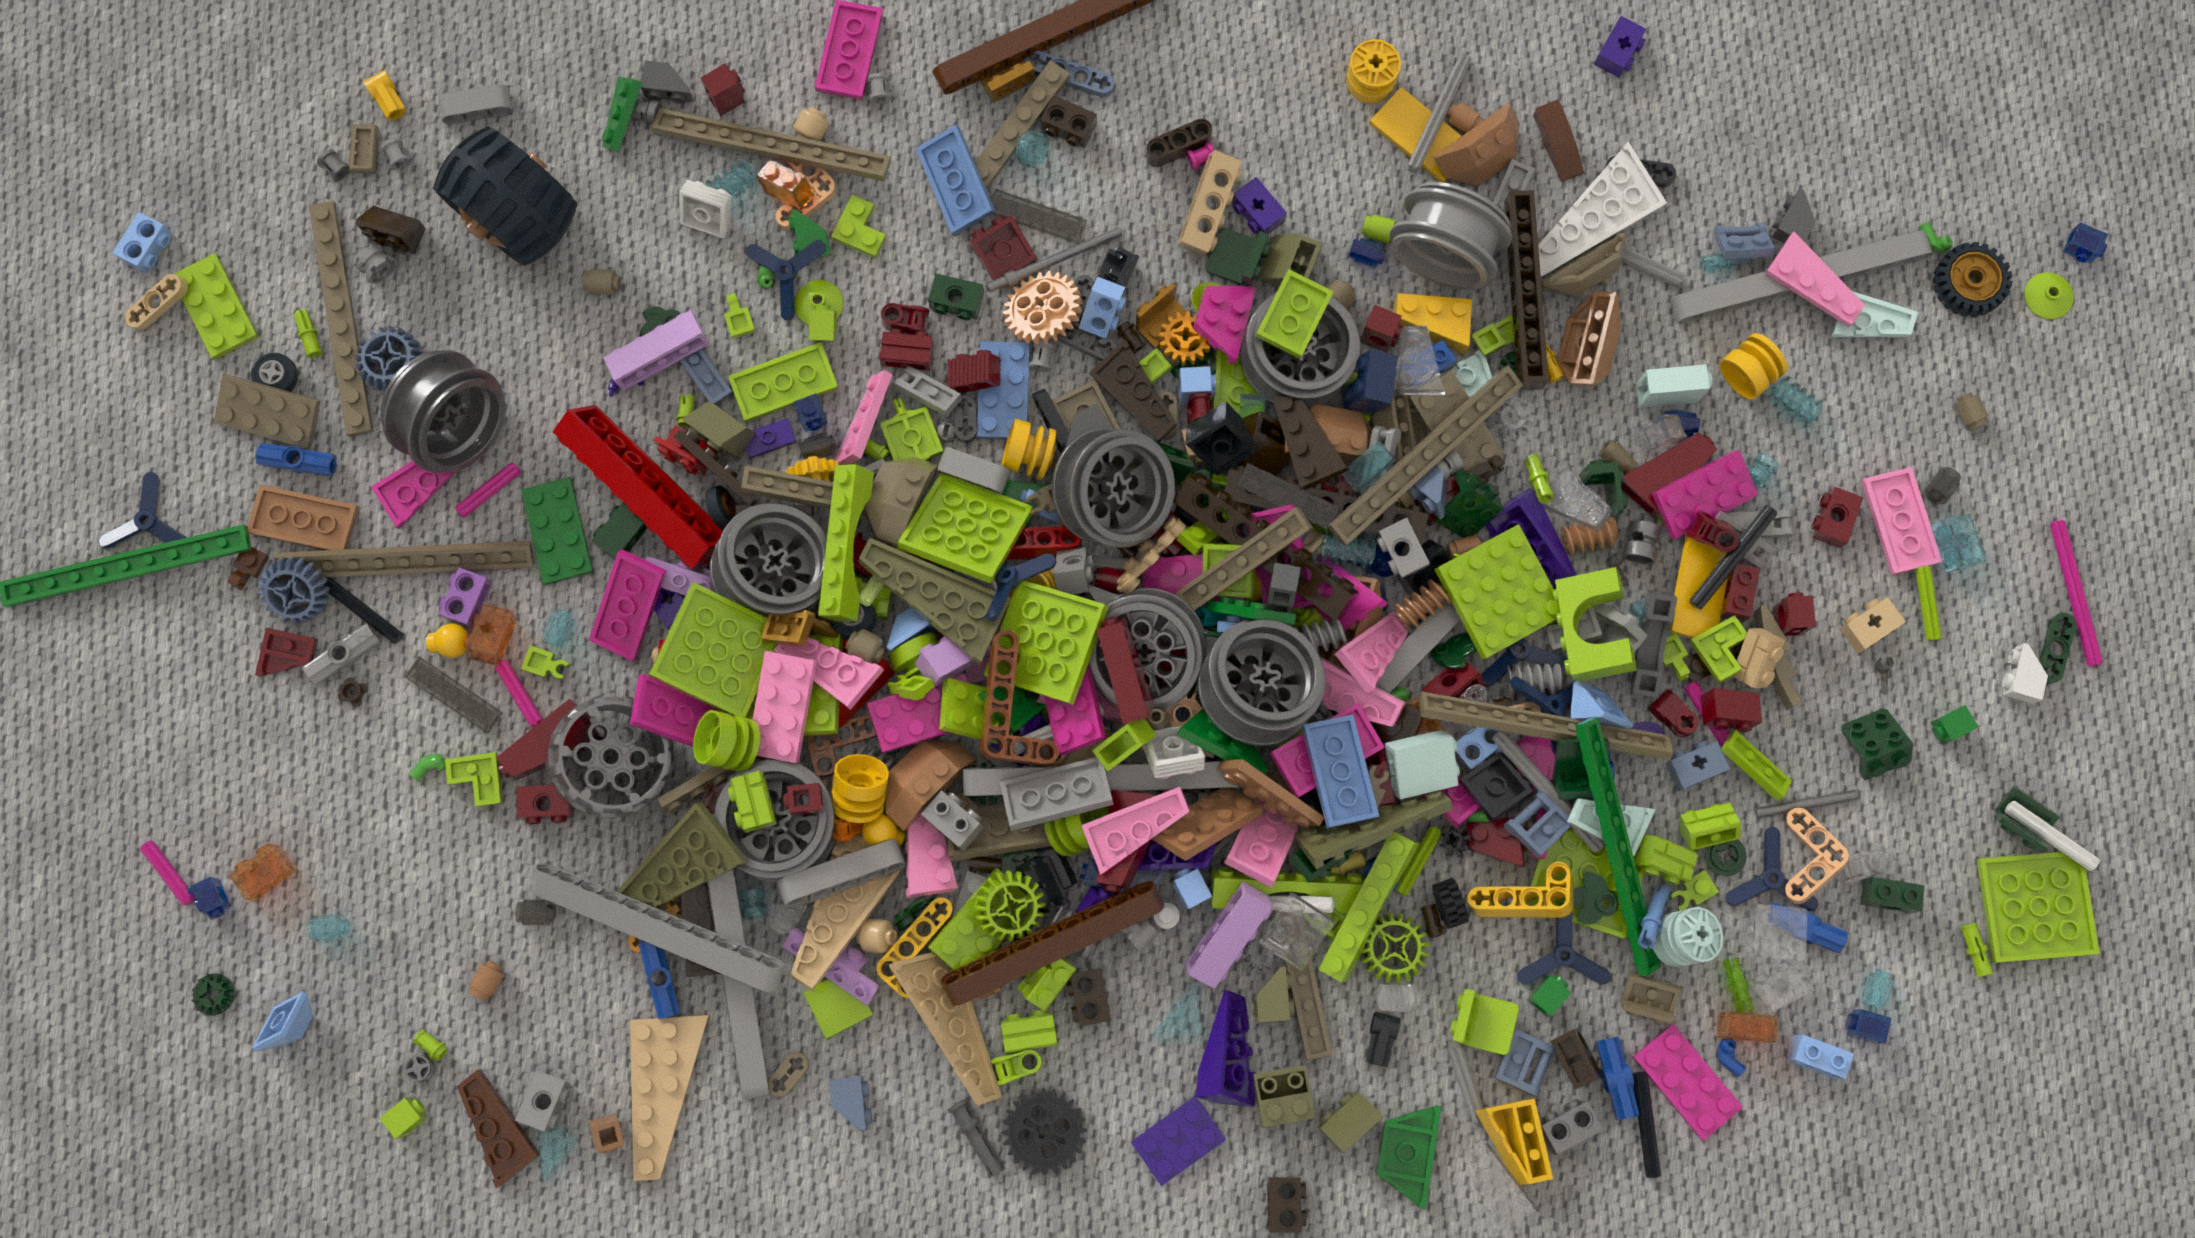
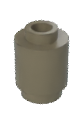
[582,269,621,295]
[1954,392,1989,431]

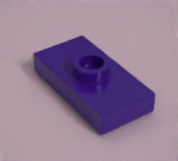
[746,418,797,459]

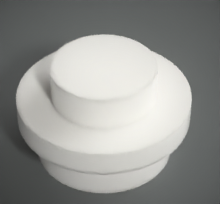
[1154,903,1180,929]

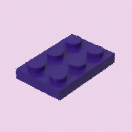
[1131,1096,1226,1186]

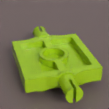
[880,397,944,461]

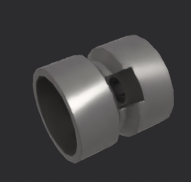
[1622,521,1662,564]

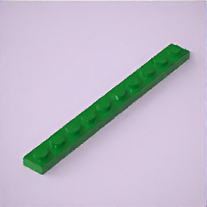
[0,524,252,608]
[1575,717,1661,976]

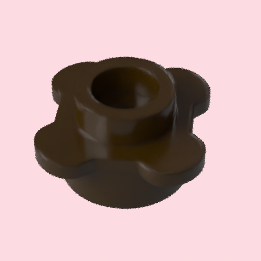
[338,678,368,707]

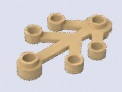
[1117,517,1186,595]

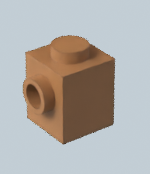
[588,1114,624,1153]

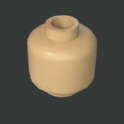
[793,106,829,141]
[856,919,897,953]

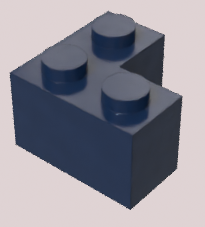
[1342,349,1398,416]

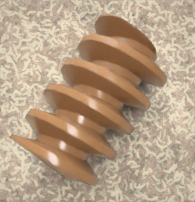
[1561,517,1618,556]
[1394,580,1452,633]

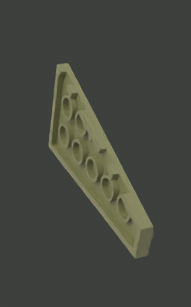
[858,538,1011,666]
[1295,791,1453,869]
[616,802,748,908]

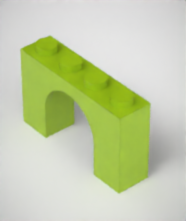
[1553,567,1637,681]

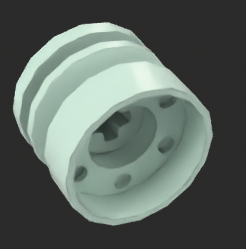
[1653,907,1723,967]

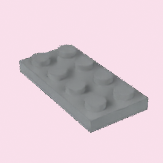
[1000,757,1114,831]

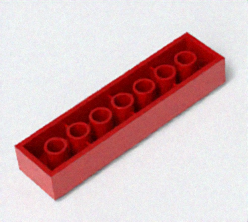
[553,405,724,569]

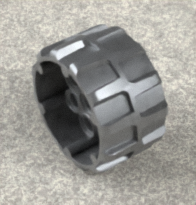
[546,695,674,819]

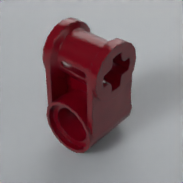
[881,303,930,335]
[1187,393,1213,425]
[1686,510,1738,552]
[1648,689,1699,738]

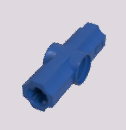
[255,443,337,477]
[1764,902,1848,953]
[638,941,680,1019]
[1596,1036,1639,1120]

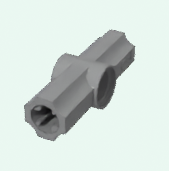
[303,623,381,686]

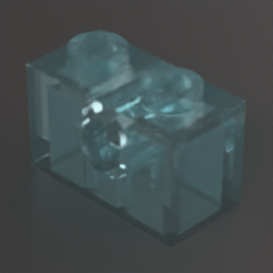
[1931,514,1986,573]

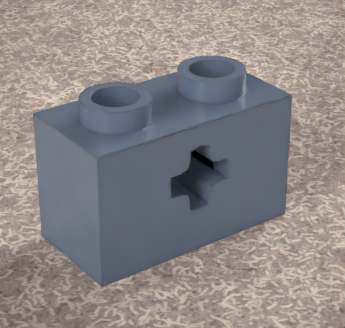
[1665,740,1730,792]

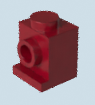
[783,783,824,815]

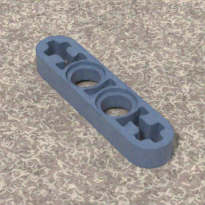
[1025,51,1114,97]

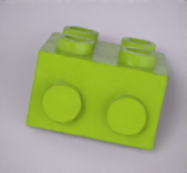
[1450,989,1519,1055]

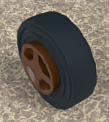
[705,485,736,530]

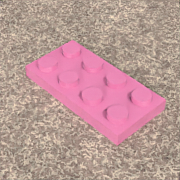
[1861,467,1943,576]
[753,651,817,763]
[1224,799,1299,887]

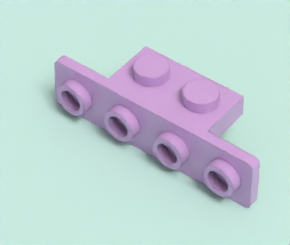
[645,556,715,596]
[783,928,879,1005]

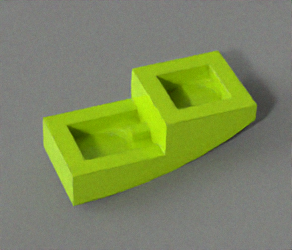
[1471,314,1514,357]

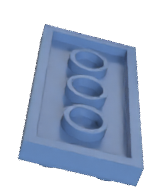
[915,125,996,235]
[977,341,1030,440]
[1301,715,1379,829]

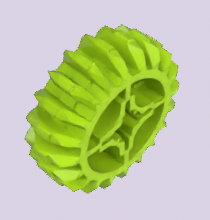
[974,870,1045,942]
[1361,912,1429,984]

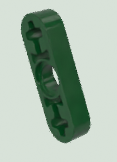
[2039,613,2076,684]

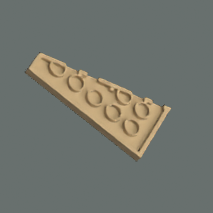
[791,835,905,992]
[889,952,1002,1106]
[630,1015,710,1181]

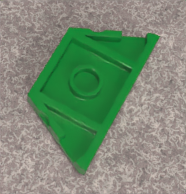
[1177,709,1268,775]
[1376,1105,1441,1209]

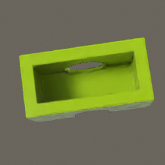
[1092,718,1157,772]

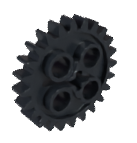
[1001,1088,1087,1176]

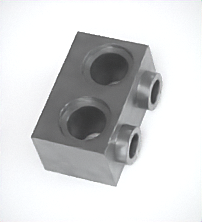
[1541,1099,1604,1155]

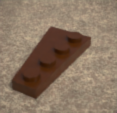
[457,1069,541,1188]

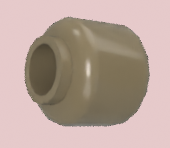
[1326,280,1355,310]
[845,629,886,664]

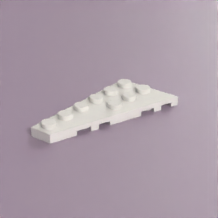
[1538,142,1667,278]

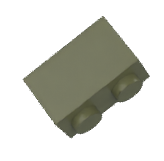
[1318,1092,1383,1153]

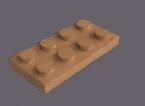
[248,485,359,550]
[1216,759,1324,828]
[1152,787,1263,861]

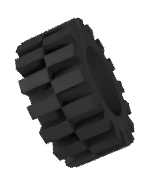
[1432,878,1469,929]

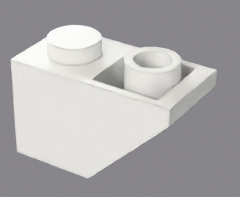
[2002,643,2048,704]

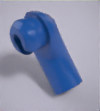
[1718,1038,1746,1077]

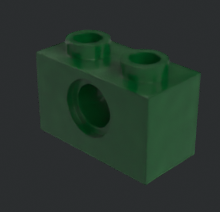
[928,273,984,321]
[1860,877,1925,914]

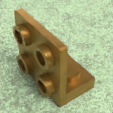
[980,61,1035,103]
[1136,283,1192,349]
[761,610,839,647]

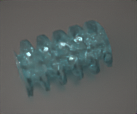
[706,158,762,199]
[1766,375,1823,428]
[1320,531,1376,571]

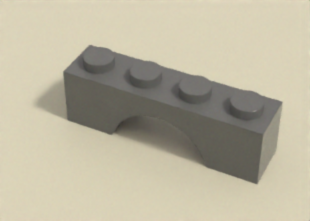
[1266,563,1301,625]
[1630,589,1677,698]

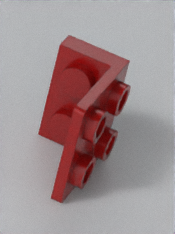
[653,425,719,476]

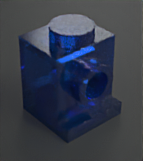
[187,877,231,920]

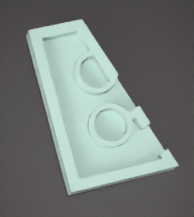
[1831,291,1918,337]
[1418,350,1492,398]
[1567,798,1655,856]

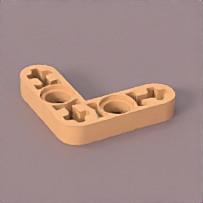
[776,161,836,230]
[1785,808,1849,904]

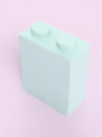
[1636,364,1712,408]
[1385,730,1460,799]

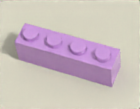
[603,310,710,391]
[915,613,1006,687]
[1186,881,1272,989]

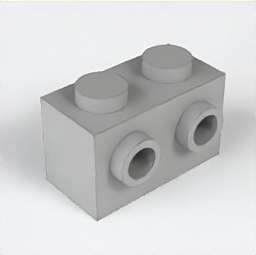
[921,790,984,851]

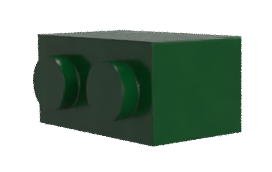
[591,502,648,560]

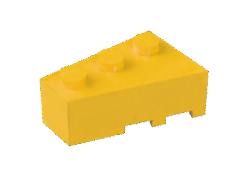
[1394,293,1472,355]
[1474,1098,1553,1185]

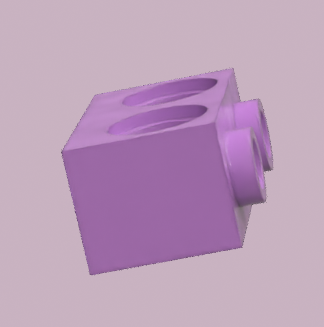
[439,567,493,629]

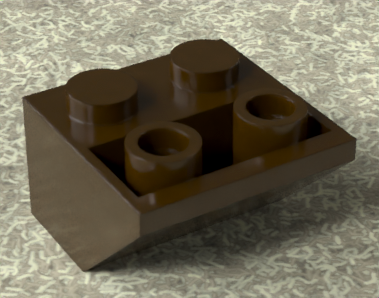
[355,206,426,255]
[1237,411,1291,479]

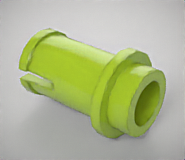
[676,394,695,428]
[864,439,890,462]
[413,1029,448,1061]

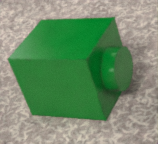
[1931,705,1979,744]
[1527,975,1572,1017]

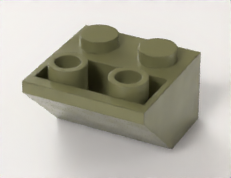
[1258,234,1322,288]
[683,401,756,457]
[1253,967,1294,1024]
[1253,1065,1315,1128]

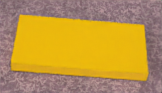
[1369,87,1462,183]
[1669,535,1728,639]

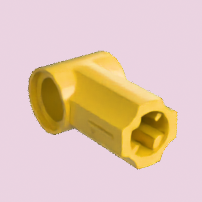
[363,70,407,121]

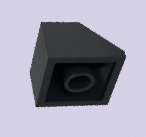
[1186,401,1258,476]

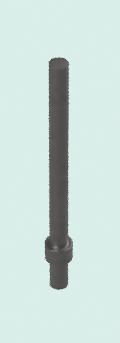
[986,227,1122,292]

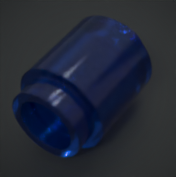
[1348,238,1386,268]
[1661,409,1700,437]
[1371,543,1402,577]

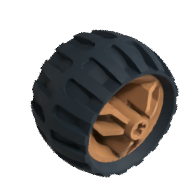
[433,126,578,266]

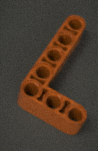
[980,630,1059,765]

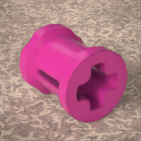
[1186,142,1214,172]

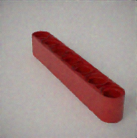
[906,526,1080,562]

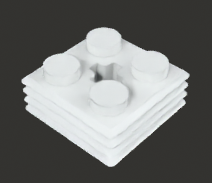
[680,180,732,238]
[1142,726,1205,779]

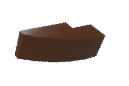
[1533,99,1584,182]

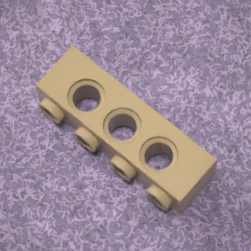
[1177,150,1242,256]

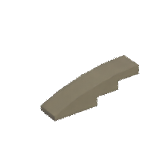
[1754,604,1802,710]

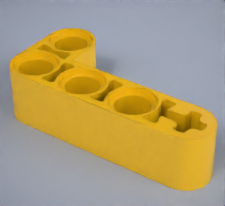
[1467,862,1574,918]
[877,897,954,999]

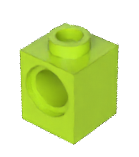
[809,305,837,341]
[379,1097,427,1139]

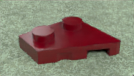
[255,628,318,676]
[1466,817,1525,868]

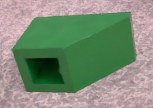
[788,210,831,257]

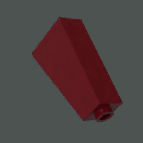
[1621,432,1717,518]
[1097,616,1155,725]
[496,699,604,780]
[1096,790,1157,893]

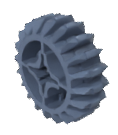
[355,326,423,391]
[257,556,330,625]

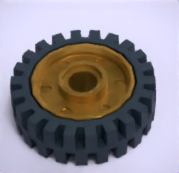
[1933,242,2013,318]

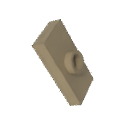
[349,125,379,174]

